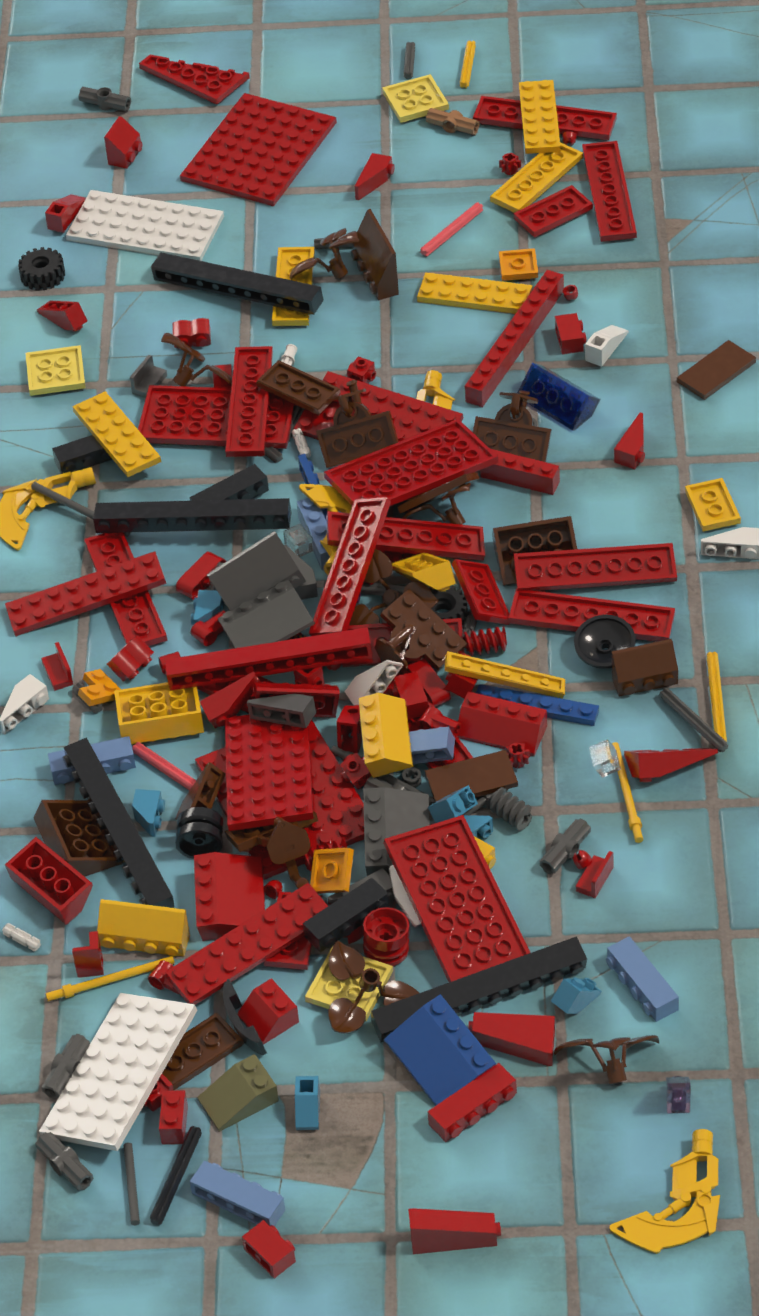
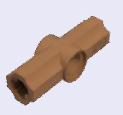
[426,108,480,135]

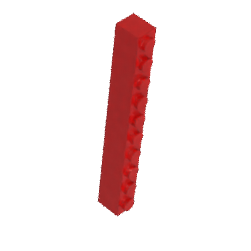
[465,270,564,408]
[165,627,373,691]

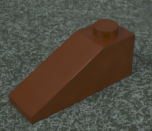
[175,762,226,820]

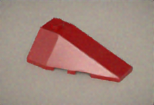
[624,748,718,782]

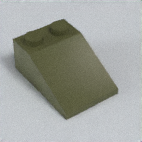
[197,1054,279,1132]

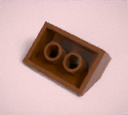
[612,639,678,697]

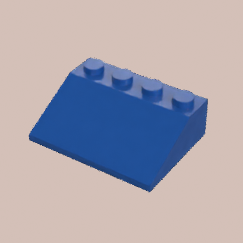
[384,994,496,1106]

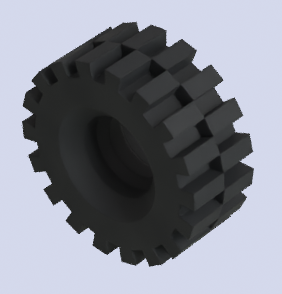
[18,247,65,291]
[429,586,468,625]

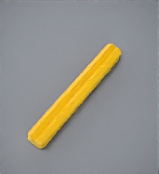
[460,40,476,88]

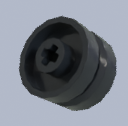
[175,807,224,859]

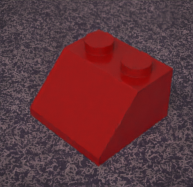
[104,116,143,169]
[237,978,299,1045]

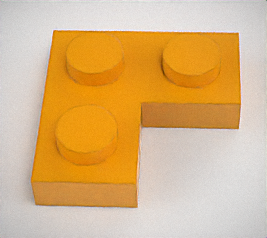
[78,669,121,706]

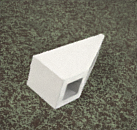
[585,325,629,367]
[701,527,759,559]
[344,660,403,705]
[0,674,49,735]

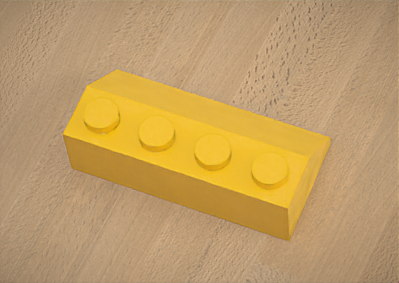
[392,553,456,592]
[358,693,413,778]
[97,899,190,957]

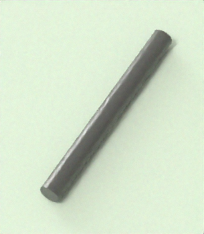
[123,1143,140,1226]

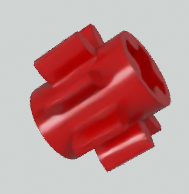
[499,153,521,175]
[506,743,530,769]

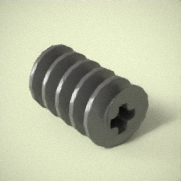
[486,787,532,830]

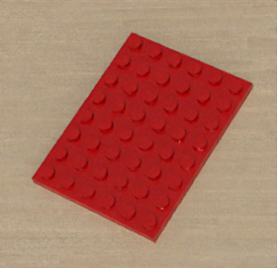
[180,93,337,206]
[195,720,364,880]

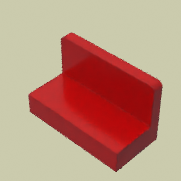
[41,642,73,691]
[576,851,614,898]
[72,931,104,978]

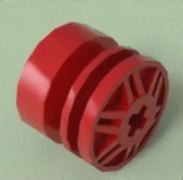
[363,907,409,966]

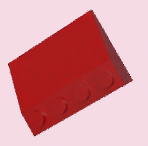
[194,852,265,941]

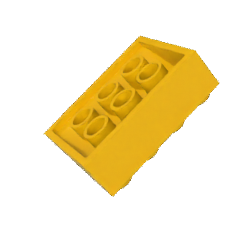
[114,682,204,745]

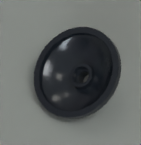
[574,615,636,669]

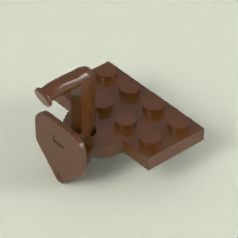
[316,380,399,468]
[473,391,552,462]
[375,589,467,675]
[225,811,318,889]

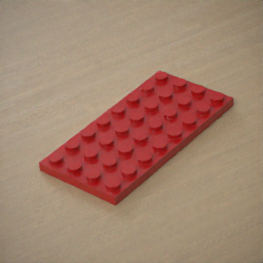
[294,371,464,442]
[138,385,296,449]
[324,419,498,506]
[225,715,314,831]
[383,815,530,982]

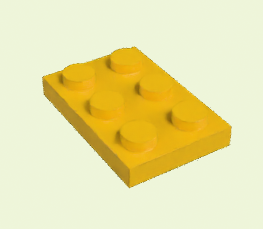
[685,478,741,532]

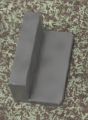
[130,355,167,398]

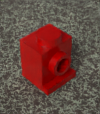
[144,1074,173,1112]

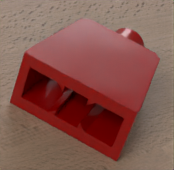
[337,705,362,754]

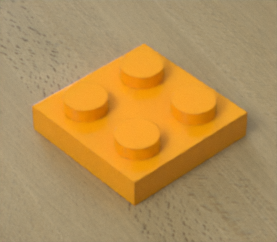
[499,248,538,281]
[310,848,354,894]

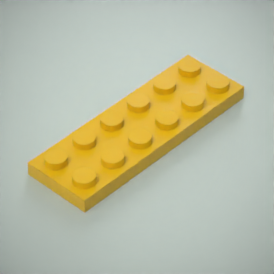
[519,80,561,154]
[490,142,583,213]
[272,247,315,326]
[417,272,532,314]
[72,391,161,477]

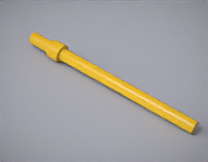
[611,742,643,843]
[45,956,175,1001]

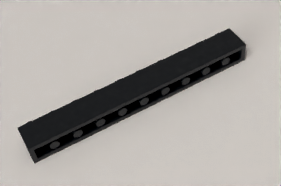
[151,252,324,315]
[93,498,292,533]
[62,737,175,908]
[371,936,587,1043]

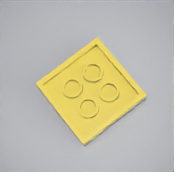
[382,74,449,123]
[25,345,86,396]
[305,947,393,1022]

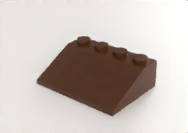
[351,209,399,301]
[492,516,577,586]
[33,800,122,877]

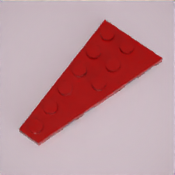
[139,54,250,105]

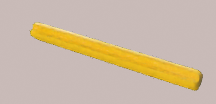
[707,651,727,742]

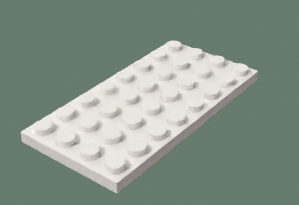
[66,190,224,261]
[39,993,198,1151]

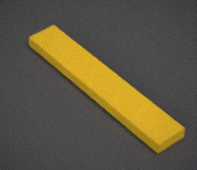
[445,651,565,699]

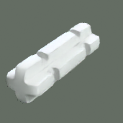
[292,428,311,458]
[2,923,41,951]

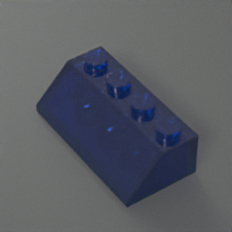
[517,363,601,431]

